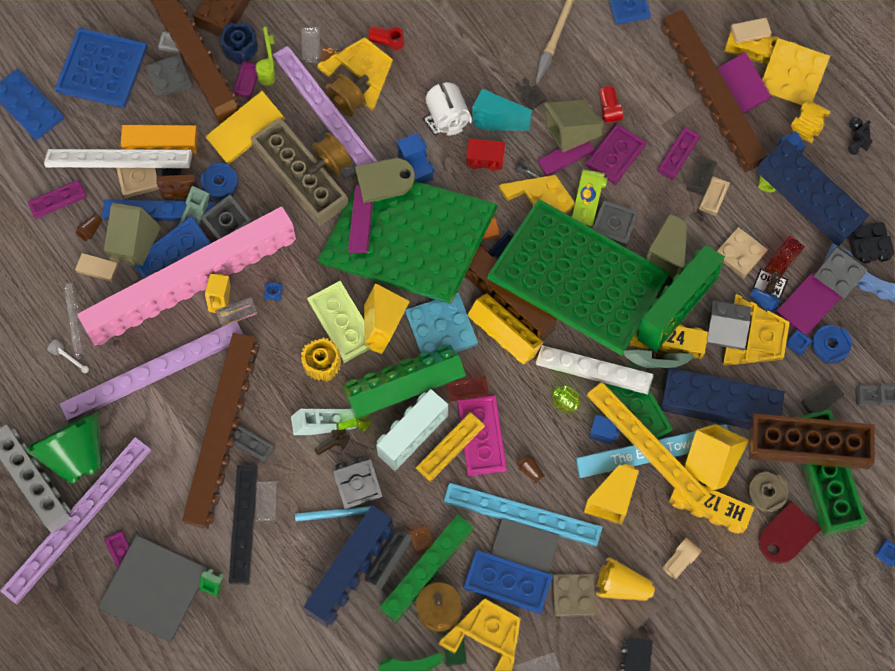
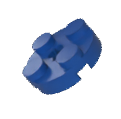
[200,163,238,199]
[812,325,852,364]

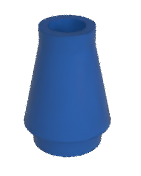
[750,288,780,312]

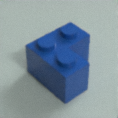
[397,133,435,184]

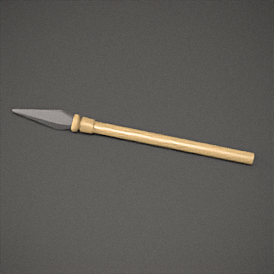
[536,0,574,83]

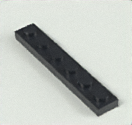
[228,465,258,585]

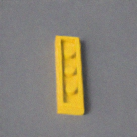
[416,412,485,482]

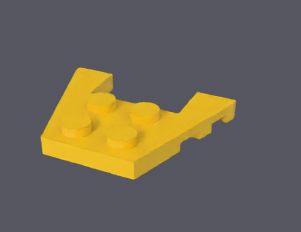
[317,38,393,111]
[499,175,575,214]
[723,294,790,366]
[438,599,521,671]

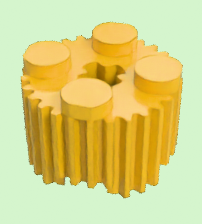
[791,101,831,144]
[301,337,341,381]

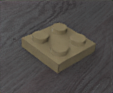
[553,574,596,617]

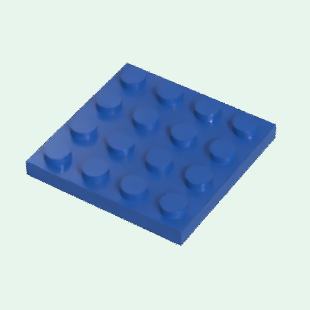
[55,28,148,109]

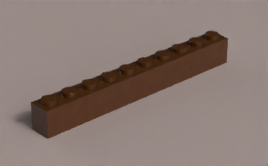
[661,10,768,172]
[182,333,259,529]

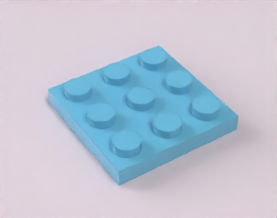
[405,292,478,353]

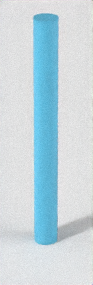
[295,506,371,521]

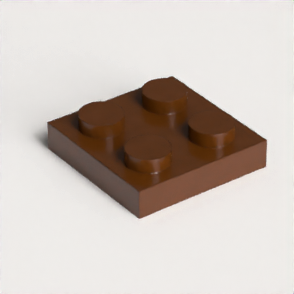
[156,174,199,200]

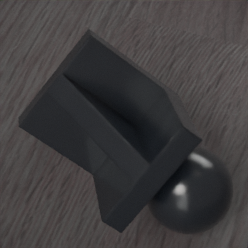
[848,117,873,155]

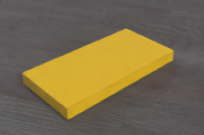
[206,91,285,165]

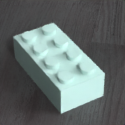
[377,389,448,471]

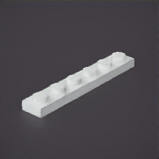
[536,345,653,394]

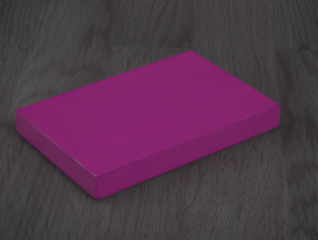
[717,52,772,114]
[585,124,647,186]
[776,272,842,336]

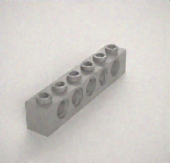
[0,424,72,533]

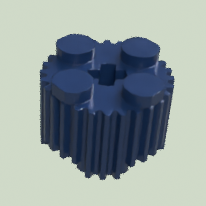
[220,23,258,65]

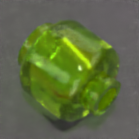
[551,385,581,414]

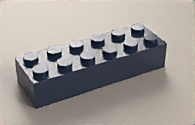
[756,139,869,246]
[660,368,785,429]
[303,505,394,628]

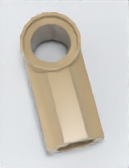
[663,538,702,579]

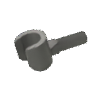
[515,161,541,178]

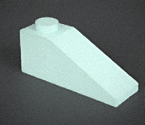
[291,409,356,435]

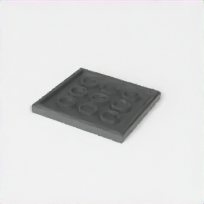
[98,535,208,643]

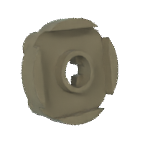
[748,472,789,512]

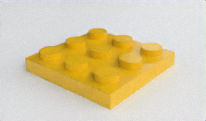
[762,38,830,105]

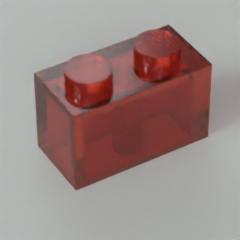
[764,236,805,280]
[447,375,489,402]

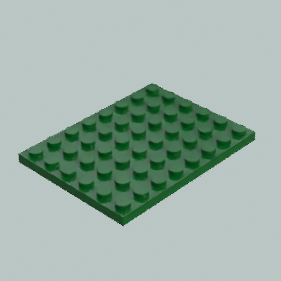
[317,178,498,304]
[487,199,670,355]

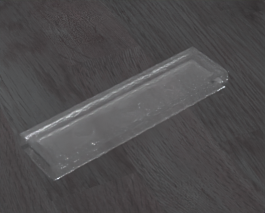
[64,283,85,361]

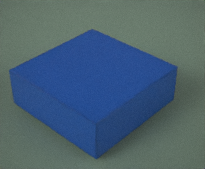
[786,329,812,356]
[875,539,895,568]

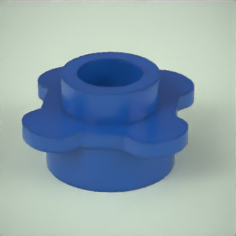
[263,282,283,301]

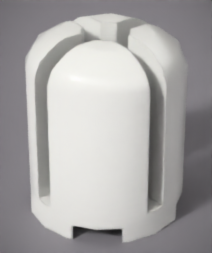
[426,82,472,136]

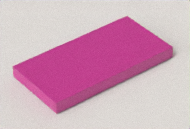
[457,395,507,476]

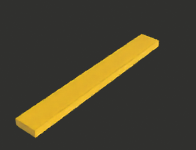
[587,382,711,510]

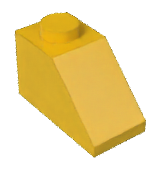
[205,274,231,315]

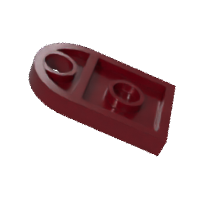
[759,501,821,564]

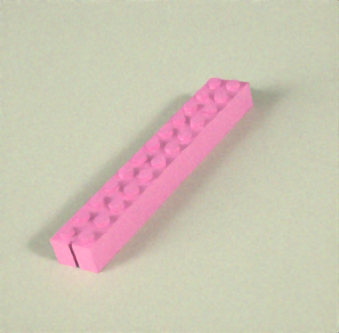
[77,206,296,346]

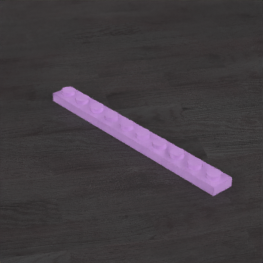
[273,46,378,166]
[60,321,243,422]
[0,437,151,605]

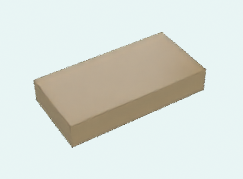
[731,18,771,43]
[699,176,730,216]
[75,253,119,282]

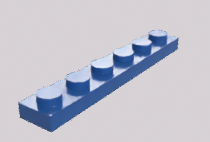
[102,200,216,222]

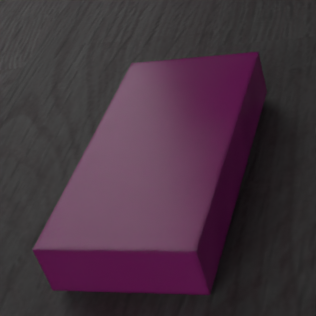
[233,61,258,99]

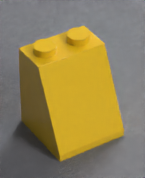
[364,283,410,354]
[684,424,749,490]
[584,464,639,525]

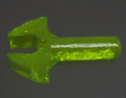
[336,414,372,433]

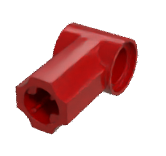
[368,26,405,50]
[599,85,623,123]

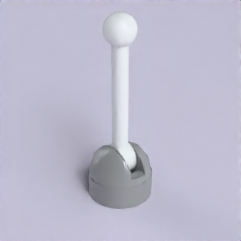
[47,338,89,373]

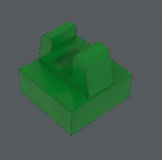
[199,569,224,597]

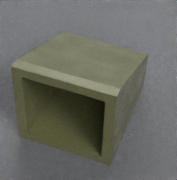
[544,99,603,152]
[104,203,161,266]
[646,214,687,280]

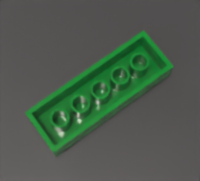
[637,245,725,352]
[342,344,466,419]
[798,409,867,536]

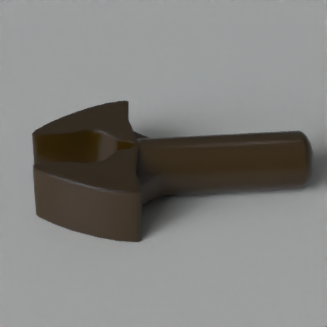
[764,272,781,293]
[315,429,350,455]

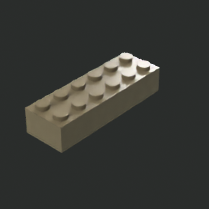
[250,118,348,227]

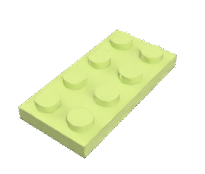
[307,281,370,363]

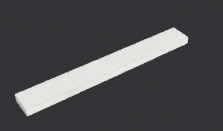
[44,149,193,168]

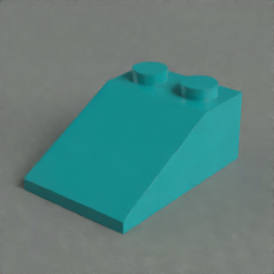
[472,89,532,131]

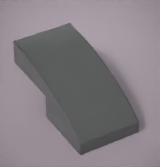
[856,384,895,406]

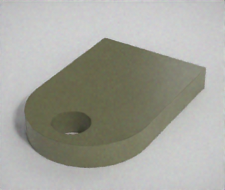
[355,158,415,203]

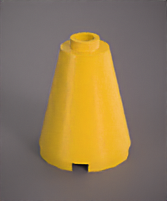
[596,557,655,601]

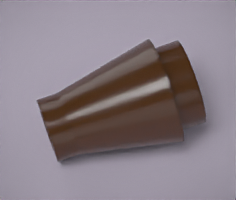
[75,214,103,241]
[517,454,545,483]

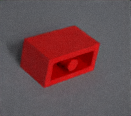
[466,138,505,171]

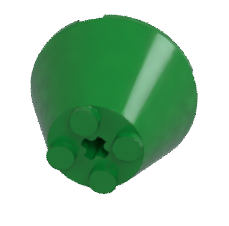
[25,411,102,484]

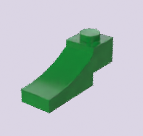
[378,652,444,671]

